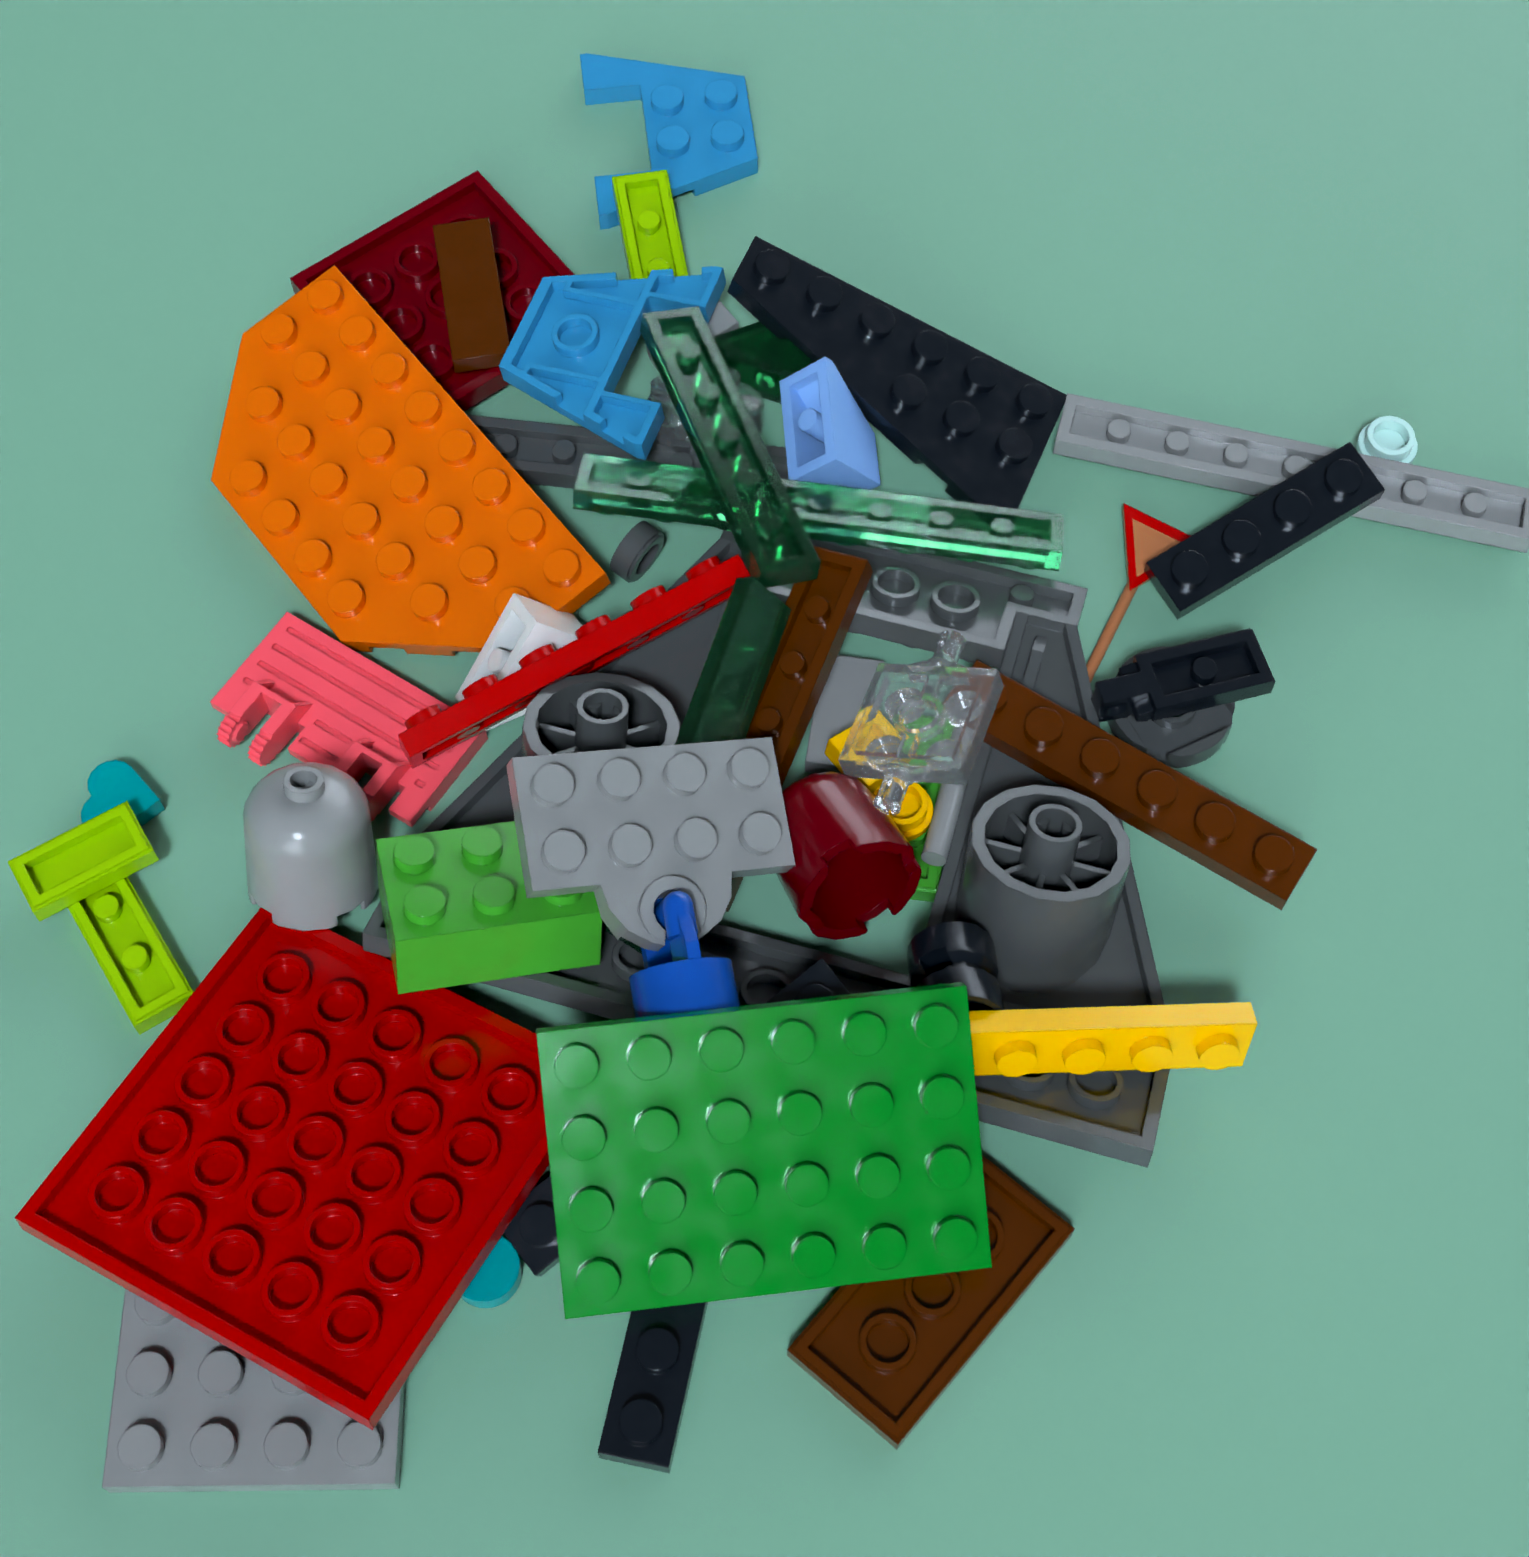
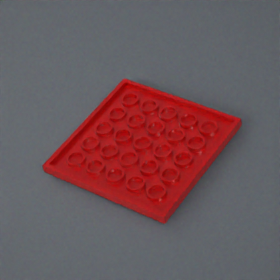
[15,908,549,1430]

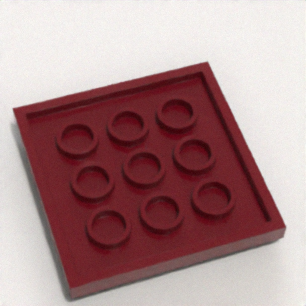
[290,170,575,411]

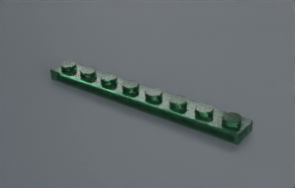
[573,453,1063,571]

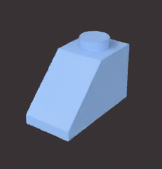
[779,357,881,508]

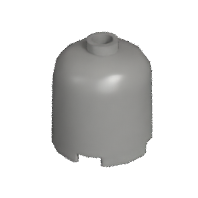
[243,762,378,931]

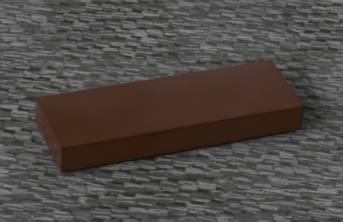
[433,217,509,373]

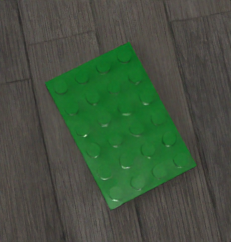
[536,982,992,1319]

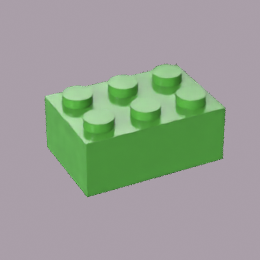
[375,821,602,994]

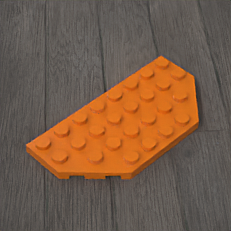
[211,265,611,656]

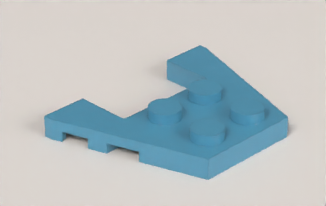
[580,53,758,230]
[499,266,726,460]

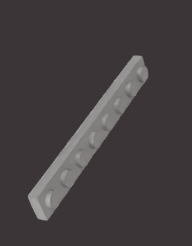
[1053,393,1529,553]

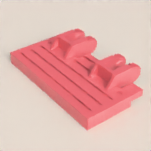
[210,612,488,827]

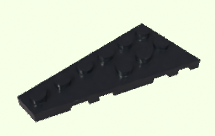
[727,236,1067,542]

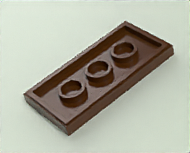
[787,1155,1075,1450]

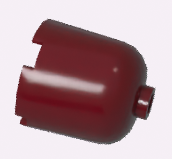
[776,771,922,940]

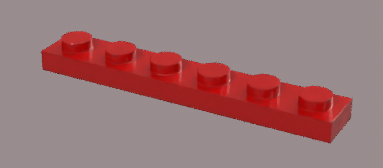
[398,554,751,768]

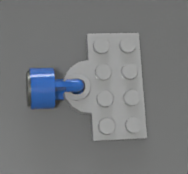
[506,737,796,1017]

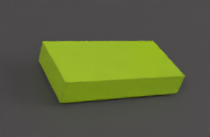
[7,801,159,922]

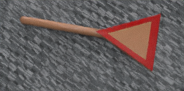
[1086,503,1190,683]

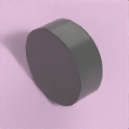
[610,521,664,583]

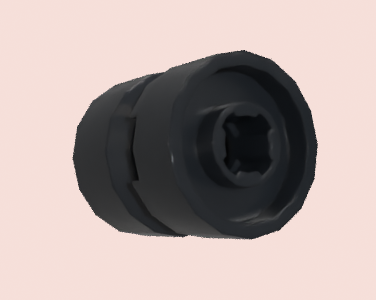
[907,921,1005,1011]

